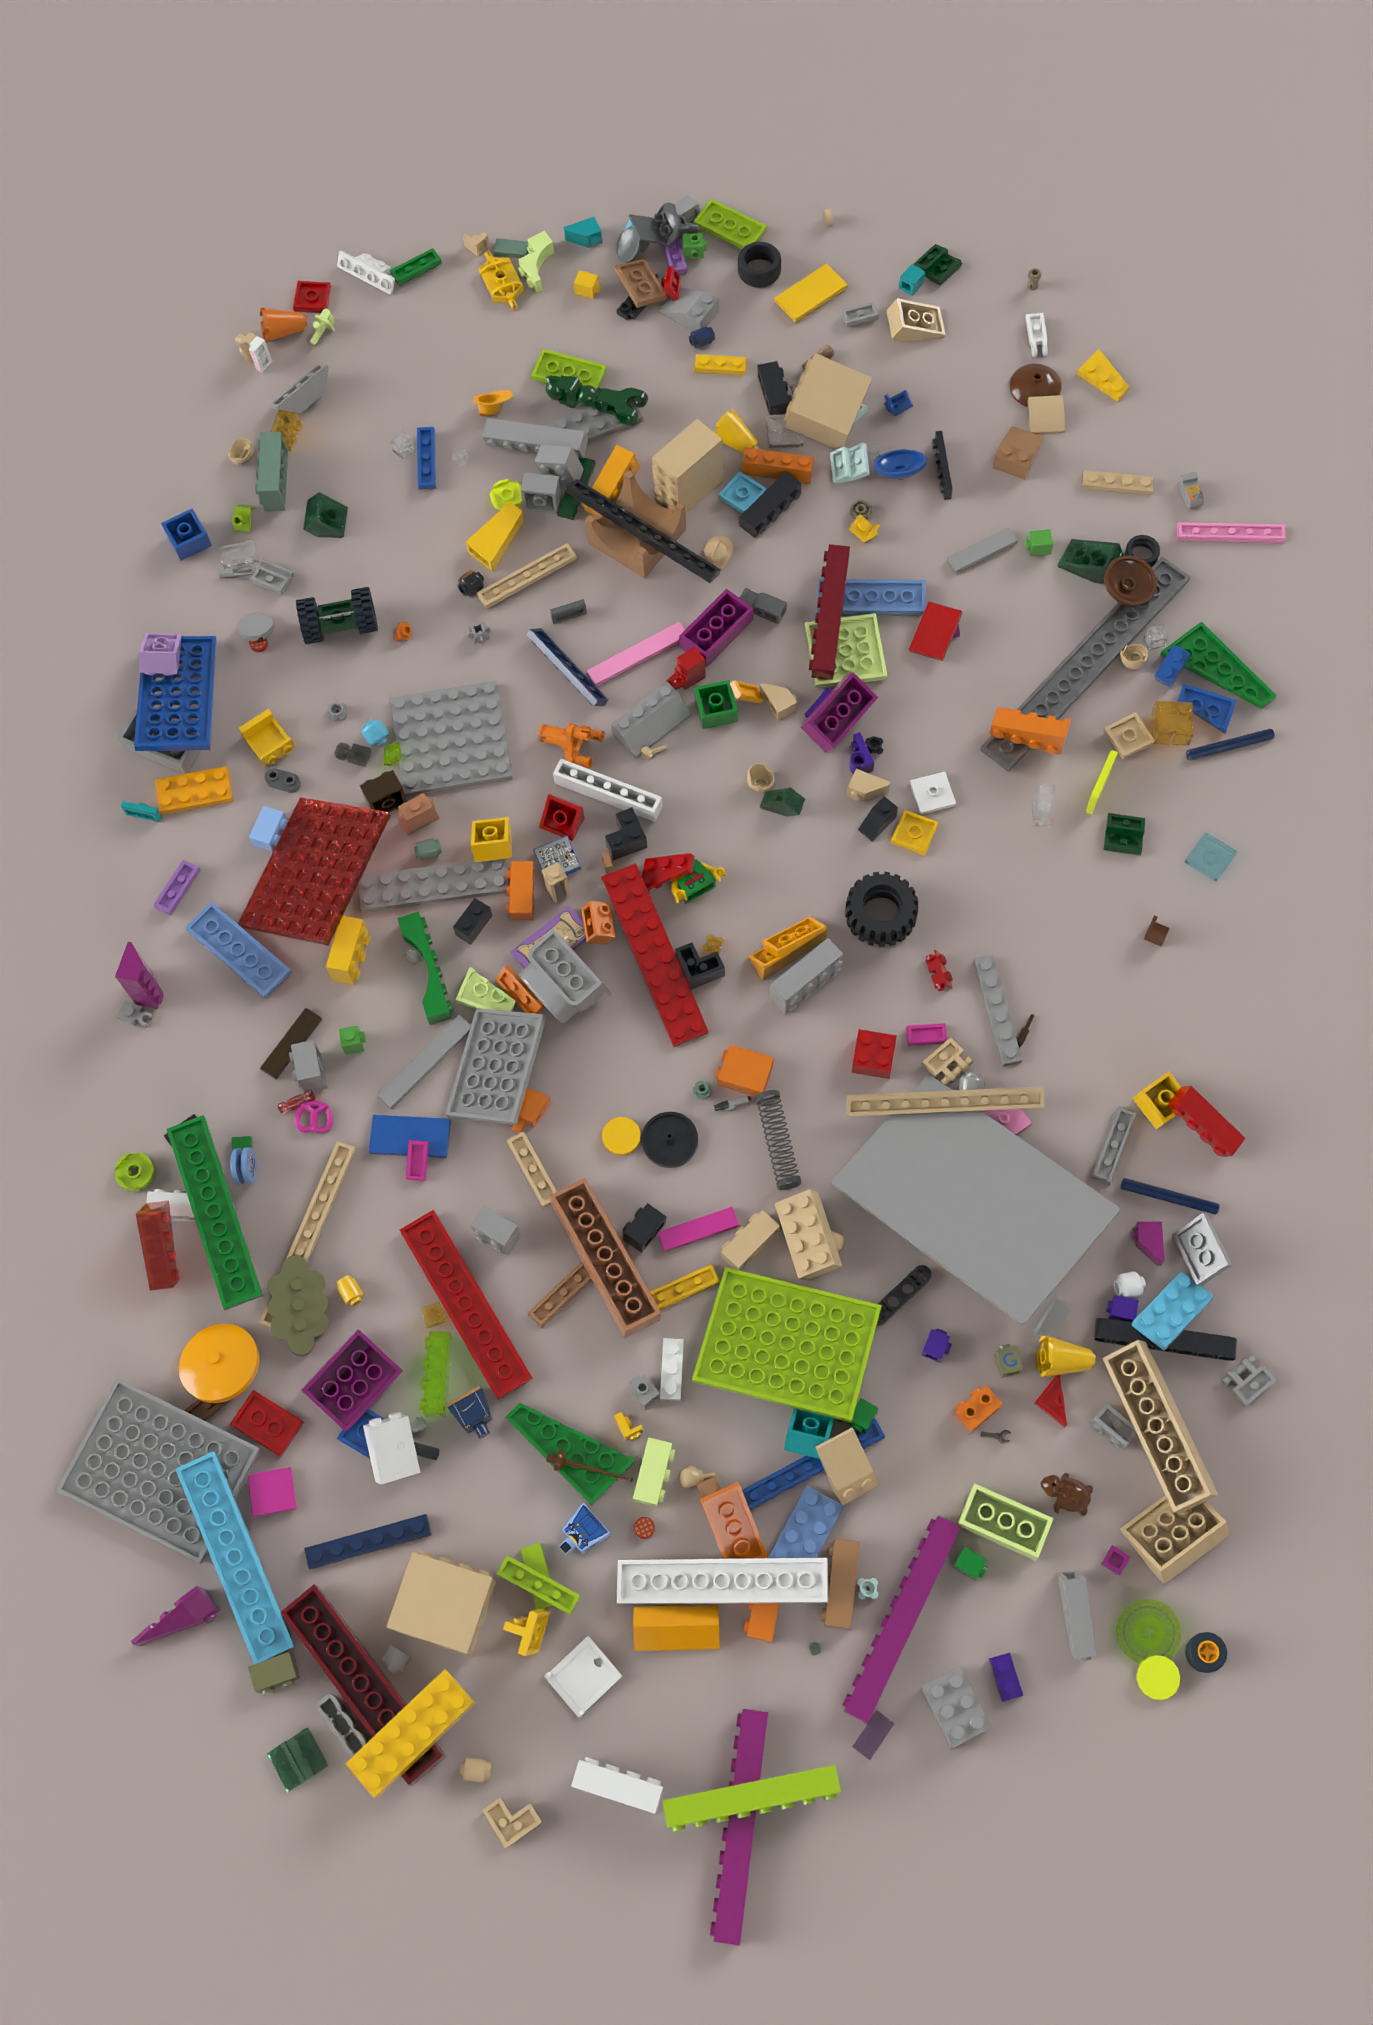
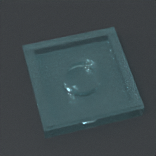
[1185,832,1238,882]

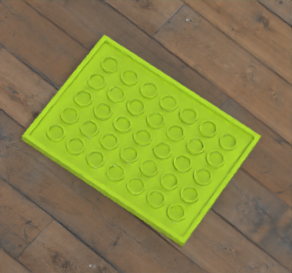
[692,1267,882,1423]

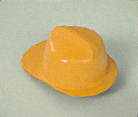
[472,390,513,416]

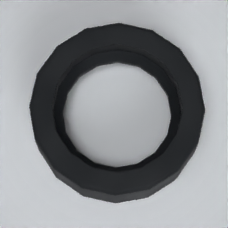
[1124,535,1160,568]

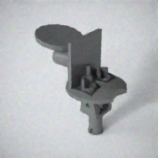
[617,202,699,263]

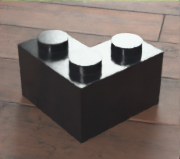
[605,807,647,861]
[675,942,725,989]

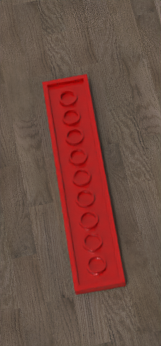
[601,863,709,1047]
[399,1210,533,1400]

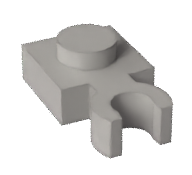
[116,1000,154,1028]

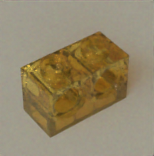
[270,410,302,452]

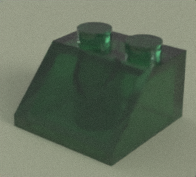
[303,492,348,538]

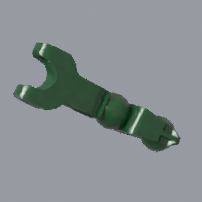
[545,375,648,426]

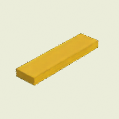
[649,1264,720,1310]

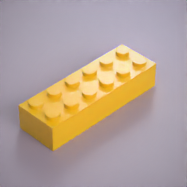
[345,1669,477,1798]

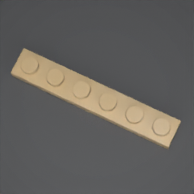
[477,543,577,609]

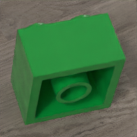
[694,680,738,729]

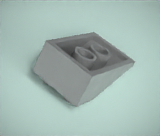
[659,288,719,331]

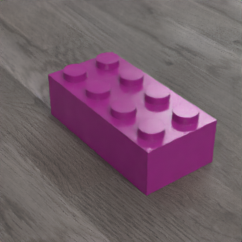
[679,588,754,668]
[800,672,878,753]

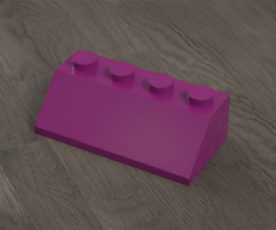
[115,942,164,1009]

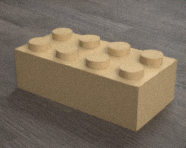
[775,1189,843,1281]

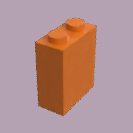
[715,1044,774,1097]

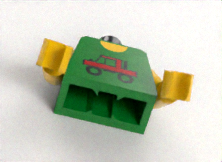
[671,859,728,904]

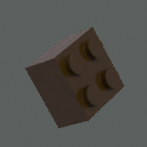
[359,770,407,819]

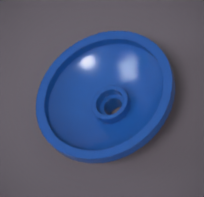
[874,449,927,480]

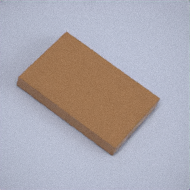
[614,258,667,308]

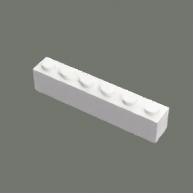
[553,759,663,822]

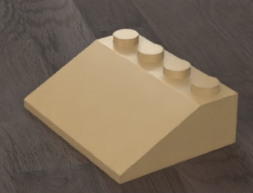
[1120,1495,1230,1584]

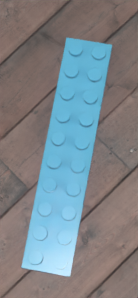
[175,1451,295,1664]

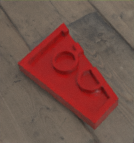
[642,853,695,890]

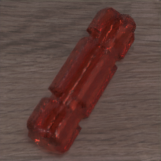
[277,1090,315,1114]

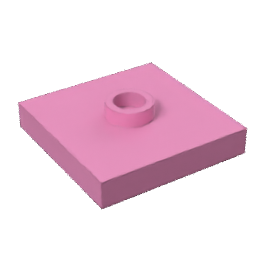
[982,1109,1032,1135]

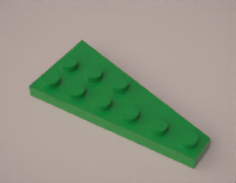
[1160,621,1277,709]
[505,1403,635,1506]

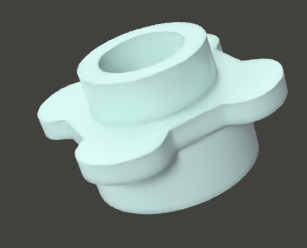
[857,1578,879,1600]

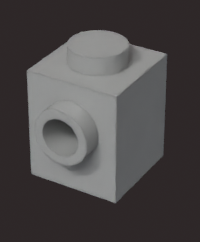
[628,1374,660,1410]

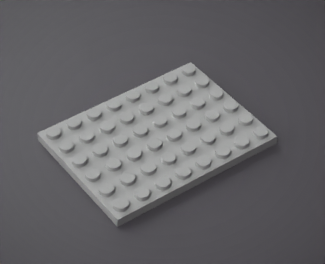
[56,1378,261,1564]

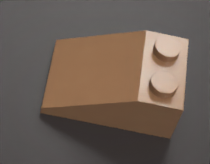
[993,426,1044,480]

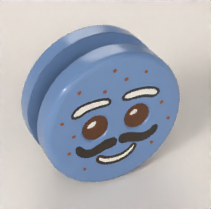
[230,1147,257,1185]

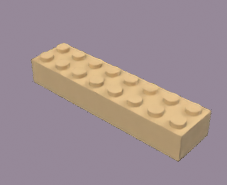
[1102,1340,1219,1513]

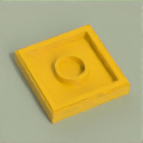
[890,809,939,856]

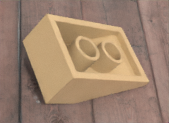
[887,298,945,342]
[815,1428,879,1505]

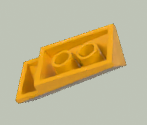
[748,916,827,981]
[633,1605,720,1651]

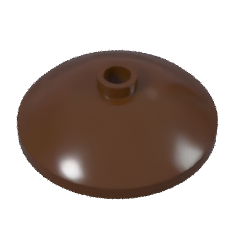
[1010,364,1062,407]
[1104,555,1157,606]

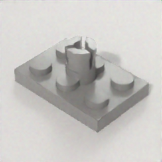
[1172,1213,1232,1286]

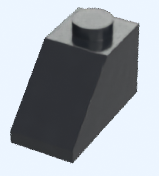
[858,796,898,841]

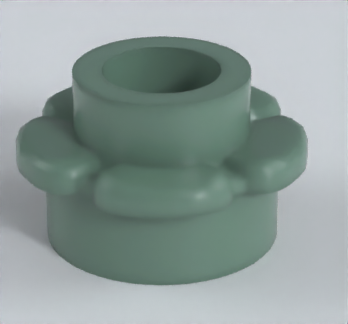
[693,1081,712,1099]

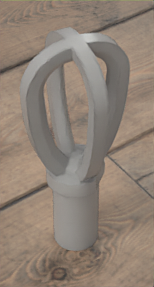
[218,564,256,580]

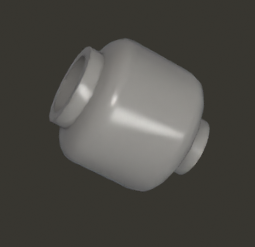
[958,1073,985,1090]

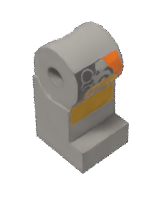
[1178,472,1204,508]

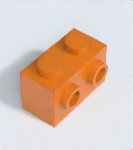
[581,901,616,945]
[954,1385,1003,1434]

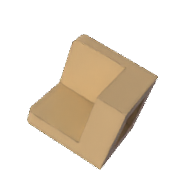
[462,232,490,256]

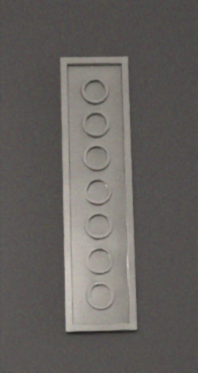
[358,859,509,912]

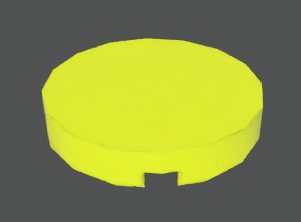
[490,479,523,510]
[1136,1655,1180,1700]

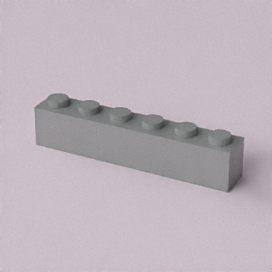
[482,418,589,458]

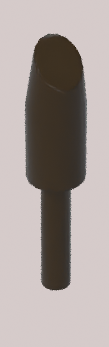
[1017,1014,1034,1047]

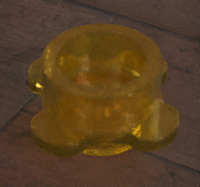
[703,934,724,954]

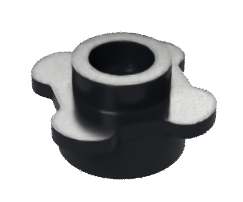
[865,736,883,754]

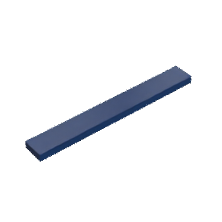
[742,1419,885,1510]

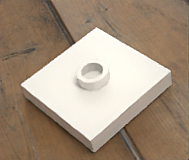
[909,771,956,815]

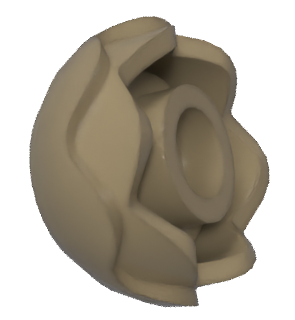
[850,500,872,519]

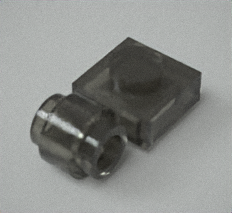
[334,742,371,767]

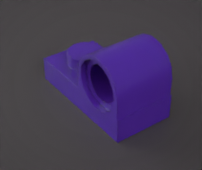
[849,732,874,774]

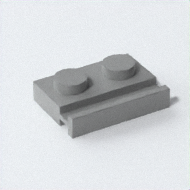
[250,559,294,595]

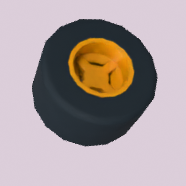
[1185,1632,1228,1673]

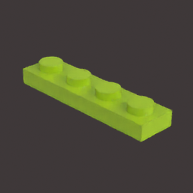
[497,1555,581,1615]

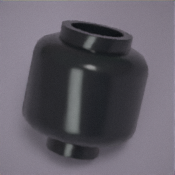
[457,570,484,597]

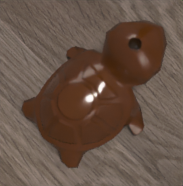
[1040,1473,1093,1516]

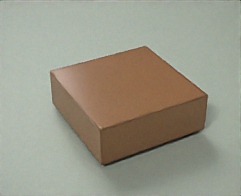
[601,850,613,874]

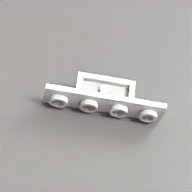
[337,251,395,295]

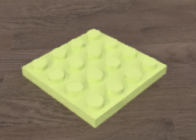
[805,613,888,688]

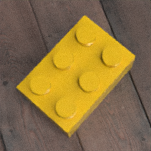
[326,915,371,985]

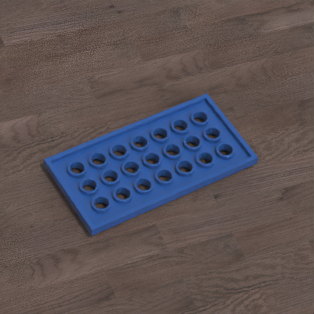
[134,636,217,751]

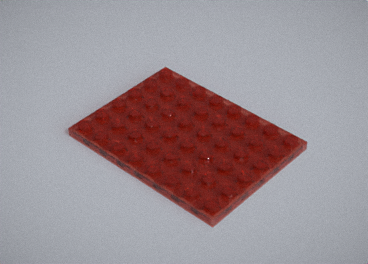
[238,797,391,946]

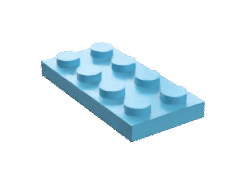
[1131,1271,1214,1351]

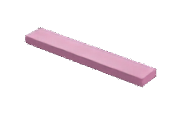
[1177,523,1286,543]
[586,622,685,687]

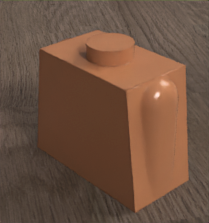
[398,793,440,835]

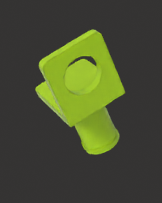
[231,504,256,532]

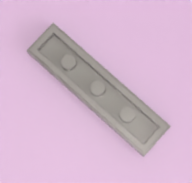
[947,528,1017,573]
[1091,1107,1137,1185]

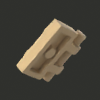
[922,1037,973,1086]

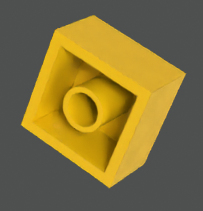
[471,817,512,862]
[1132,1071,1181,1130]

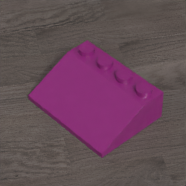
[301,1329,403,1432]

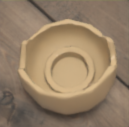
[1120,644,1149,670]
[747,763,775,793]

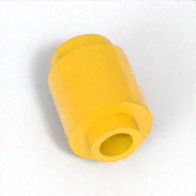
[337,1275,364,1307]

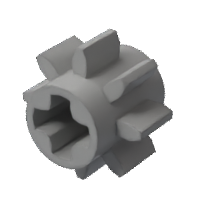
[468,622,490,644]

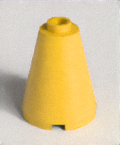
[712,409,759,454]
[1036,1336,1096,1377]

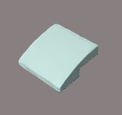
[830,442,870,484]

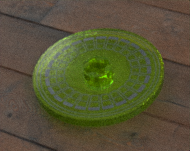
[1116,1599,1181,1664]

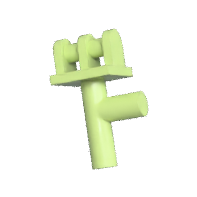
[310,309,335,346]

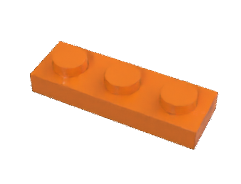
[495,966,545,1014]

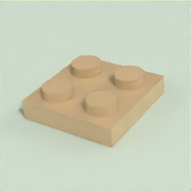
[1103,712,1155,760]

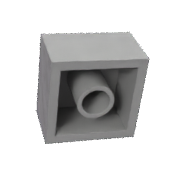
[534,445,584,486]
[521,472,562,514]
[289,1040,328,1093]
[471,1206,521,1256]

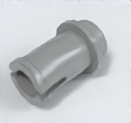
[410,1417,428,1435]

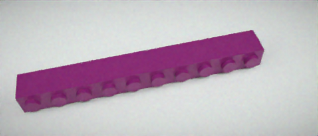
[842,1515,961,1724]
[710,1709,768,1946]

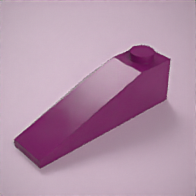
[131,1586,220,1646]

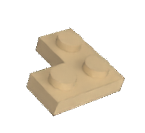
[482,1797,543,1849]

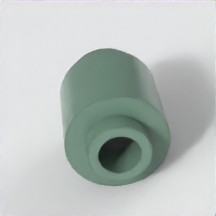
[414,838,442,860]

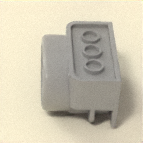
[519,929,612,1023]

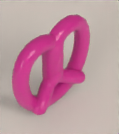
[294,1101,333,1133]

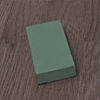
[494,238,528,258]

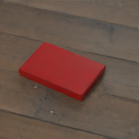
[909,602,963,661]
[230,1390,304,1457]

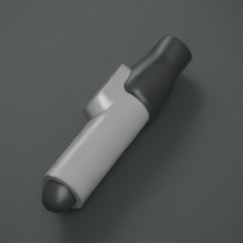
[714,1095,751,1111]

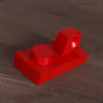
[661,266,681,301]

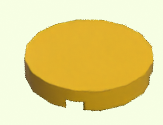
[602,1117,641,1156]

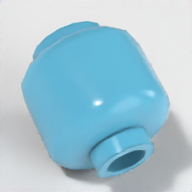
[361,718,389,746]

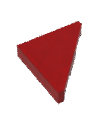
[1034,1375,1067,1428]

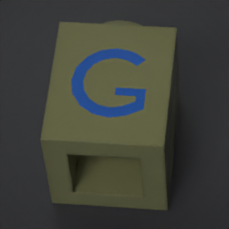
[994,1344,1023,1378]

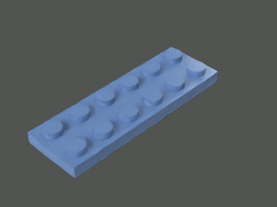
[818,579,926,615]
[185,902,292,999]

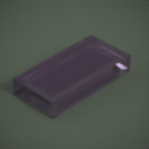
[852,1710,895,1760]

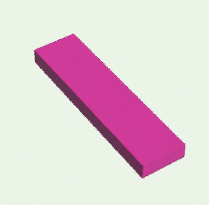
[658,1207,739,1252]

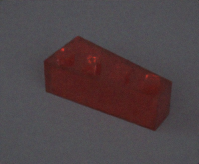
[136,1200,180,1291]

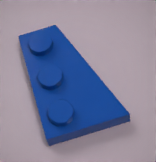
[1177,684,1236,734]

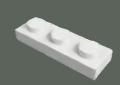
[660,1338,684,1401]

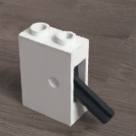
[363,1412,440,1484]

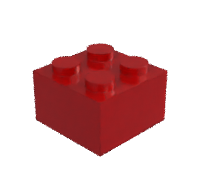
[851,1029,897,1079]

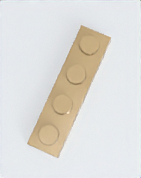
[1082,470,1154,496]
[506,1131,557,1208]

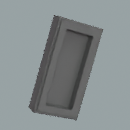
[550,599,587,624]

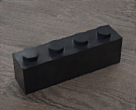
[739,472,802,538]

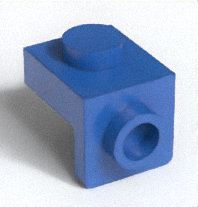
[884,390,913,416]

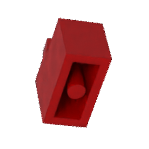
[665,646,706,690]

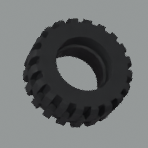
[845,871,919,947]

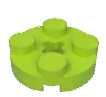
[115,1152,156,1192]

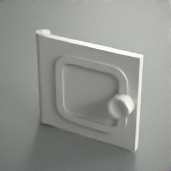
[544,1636,622,1718]

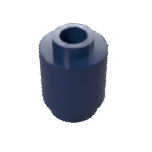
[689,327,715,349]

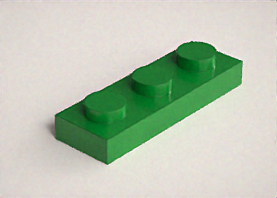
[390,248,442,286]

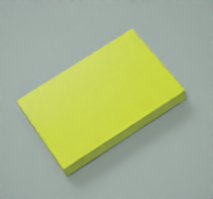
[1086,750,1118,815]

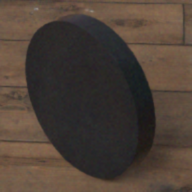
[641,1112,698,1168]

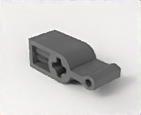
[740,588,787,625]

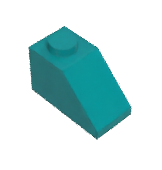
[563,216,603,248]

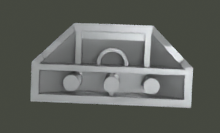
[270,363,329,413]

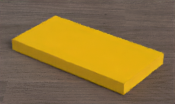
[774,263,848,323]

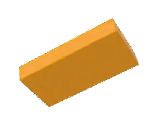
[730,680,763,704]

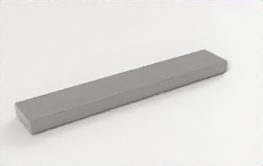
[377,1015,471,1109]

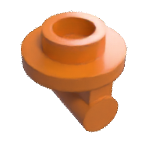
[393,622,412,641]

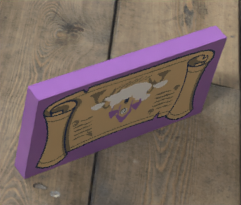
[511,906,586,968]

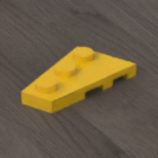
[1077,349,1129,402]

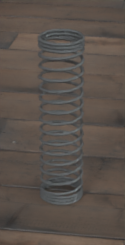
[755,1090,802,1190]

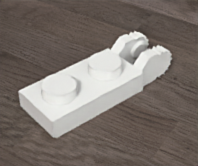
[1025,313,1048,357]

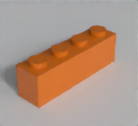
[742,447,814,484]

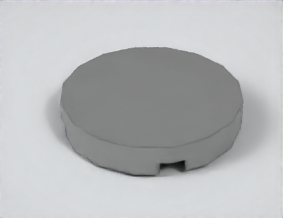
[238,612,274,641]

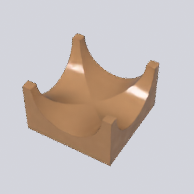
[586,470,686,578]

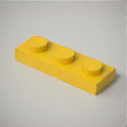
[694,354,747,375]

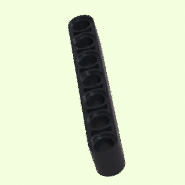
[1094,1318,1237,1361]

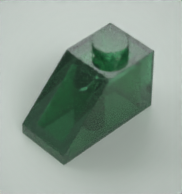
[760,787,805,817]

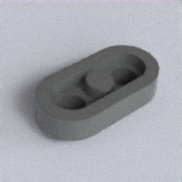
[265,768,301,793]

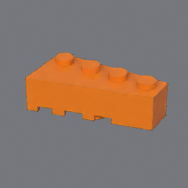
[989,707,1071,755]

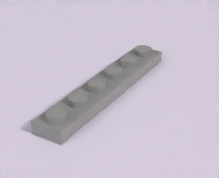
[974,955,1022,1066]

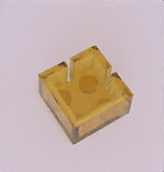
[1152,701,1193,746]

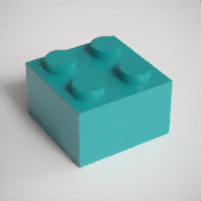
[784,1408,834,1459]

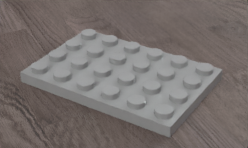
[445,1008,547,1125]

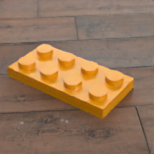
[155,766,233,815]

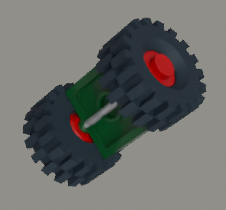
[296,586,378,645]

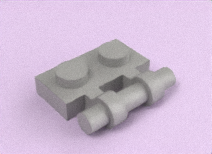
[1221,1354,1277,1407]

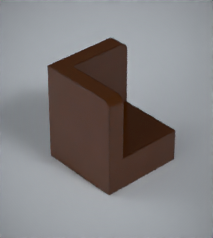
[1144,915,1169,947]

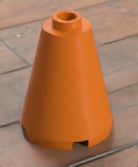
[259,307,307,343]

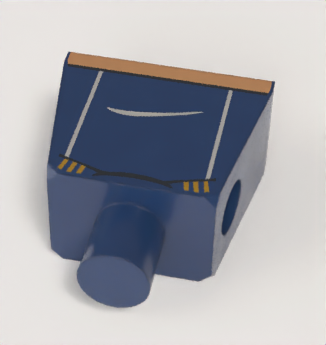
[445,1385,492,1439]

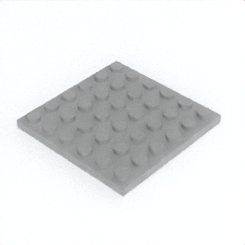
[390,681,513,797]

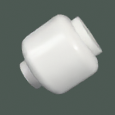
[1114,1271,1146,1299]

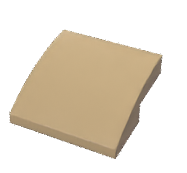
[1028,395,1065,434]

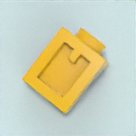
[849,514,880,543]
[614,1412,644,1441]

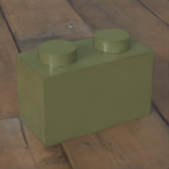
[248,1652,300,1695]

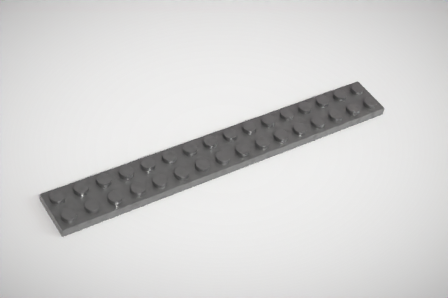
[980,557,1190,772]

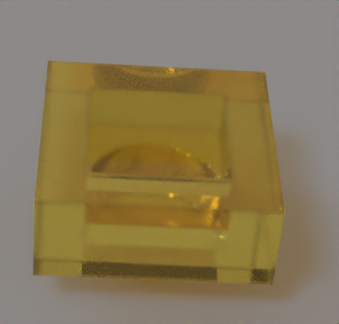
[421,1301,447,1328]

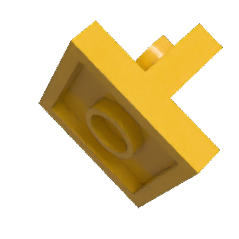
[503,1608,551,1656]

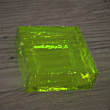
[384,742,401,766]

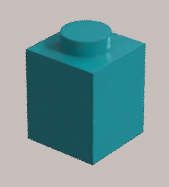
[899,264,925,296]

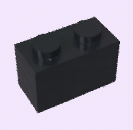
[453,898,492,945]
[622,1203,667,1253]

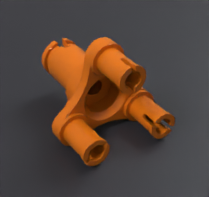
[538,723,605,769]

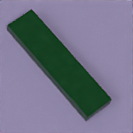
[557,458,596,520]

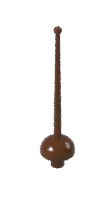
[546,1450,633,1482]

